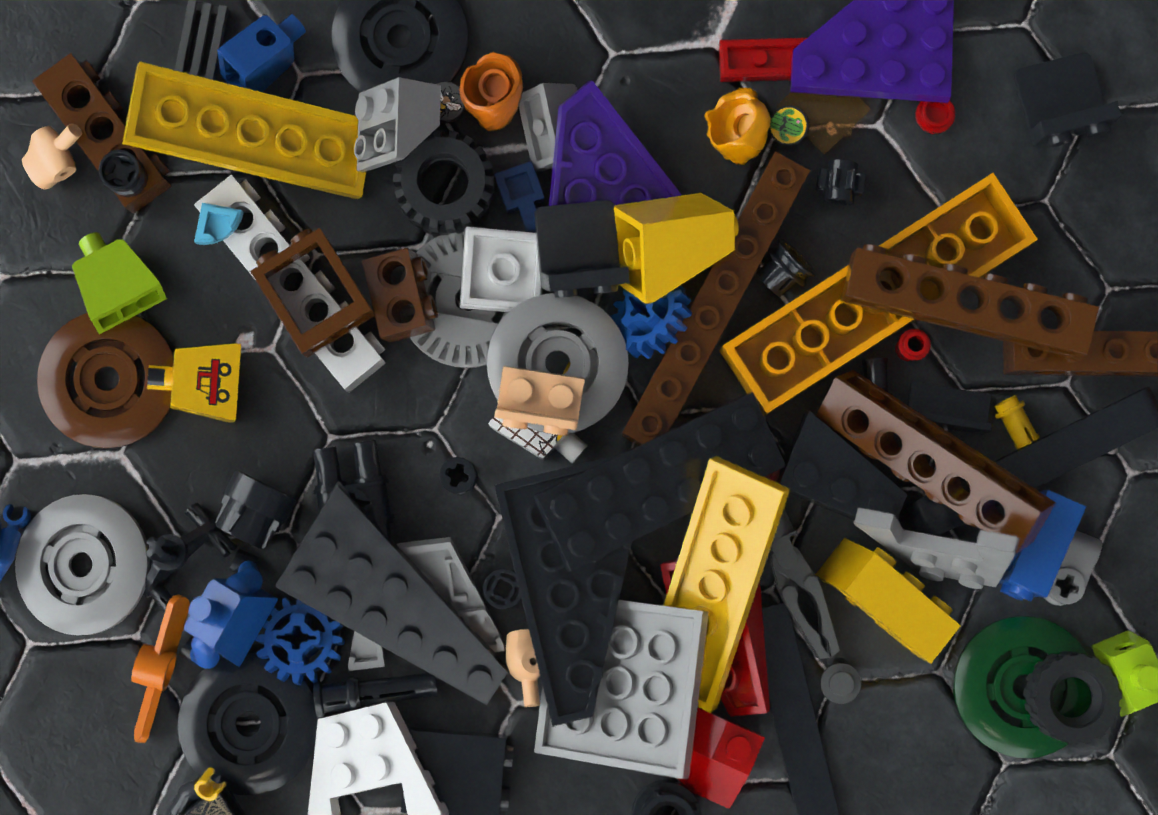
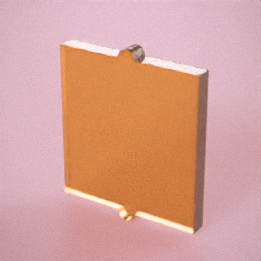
[776,92,871,155]

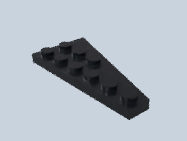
[275,481,508,705]

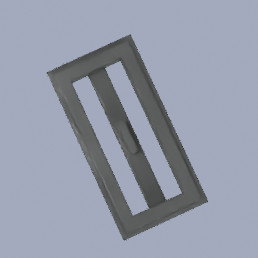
[175,0,229,81]

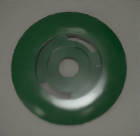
[953,616,1091,758]

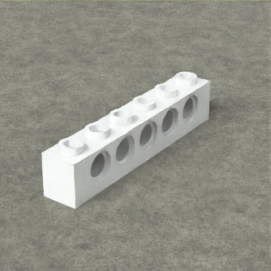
[194,175,386,393]

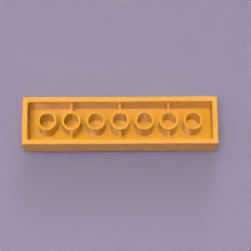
[719,173,1038,416]

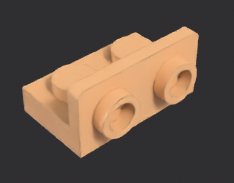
[494,366,585,436]

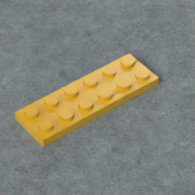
[122,62,366,199]
[663,456,790,713]

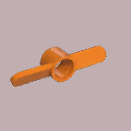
[131,595,190,743]

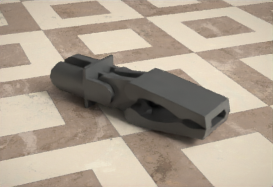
[769,508,840,659]

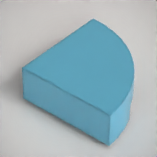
[194,203,244,245]

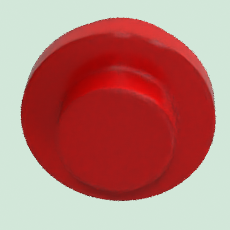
[915,100,956,134]

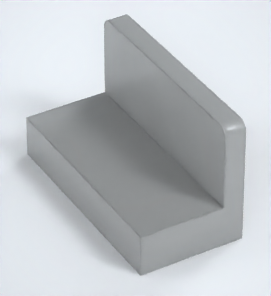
[519,83,577,171]

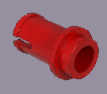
[895,329,931,362]

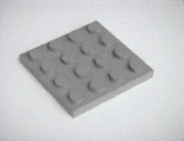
[534,600,709,779]

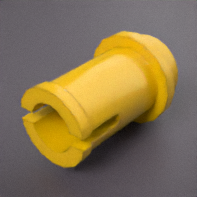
[995,395,1040,449]

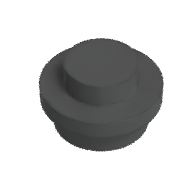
[820,663,861,704]

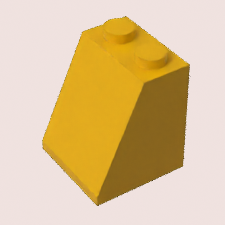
[614,193,739,304]

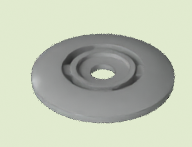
[400,232,509,368]
[487,293,629,434]
[15,494,150,635]

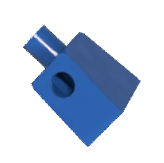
[217,14,306,92]

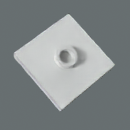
[460,226,542,312]

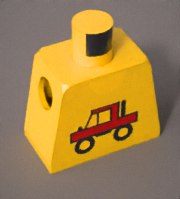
[147,344,241,423]

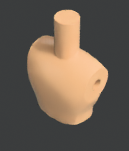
[22,123,82,189]
[506,629,540,707]

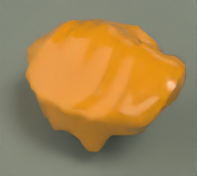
[704,88,771,165]

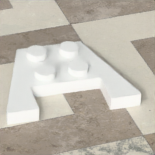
[308,702,449,815]

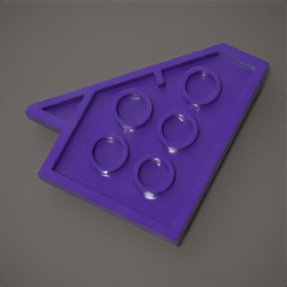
[790,0,954,103]
[549,80,682,206]

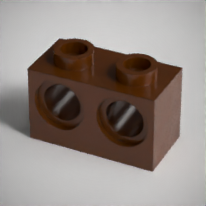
[362,248,438,343]

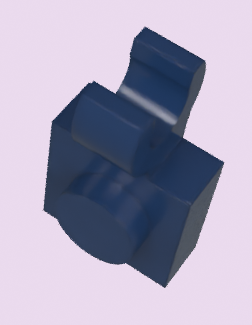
[494,161,545,233]

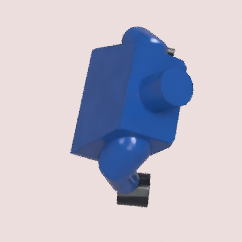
[178,549,278,669]

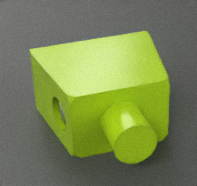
[72,232,167,335]
[1091,630,1158,717]

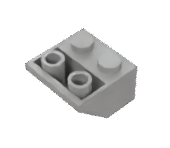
[354,77,441,172]

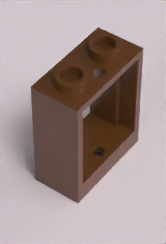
[250,228,375,358]

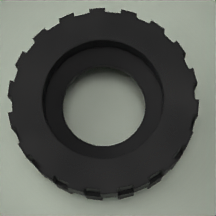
[1023,651,1122,745]

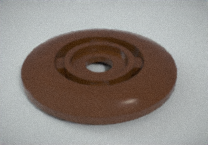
[37,313,174,449]

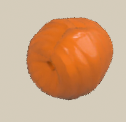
[459,52,523,131]

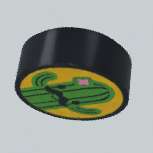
[769,105,810,145]

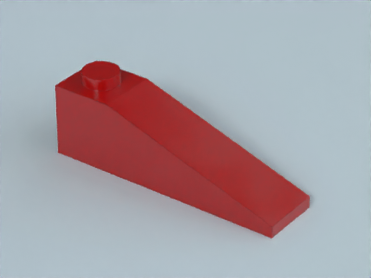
[660,559,770,717]
[677,707,765,809]

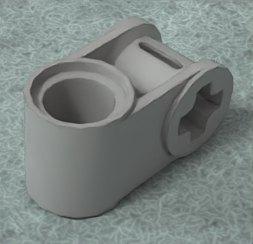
[1044,530,1102,606]

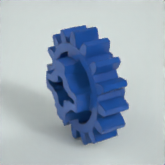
[610,285,692,359]
[255,598,345,685]

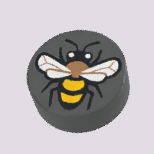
[436,82,465,124]

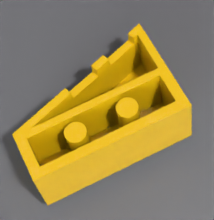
[815,537,961,664]

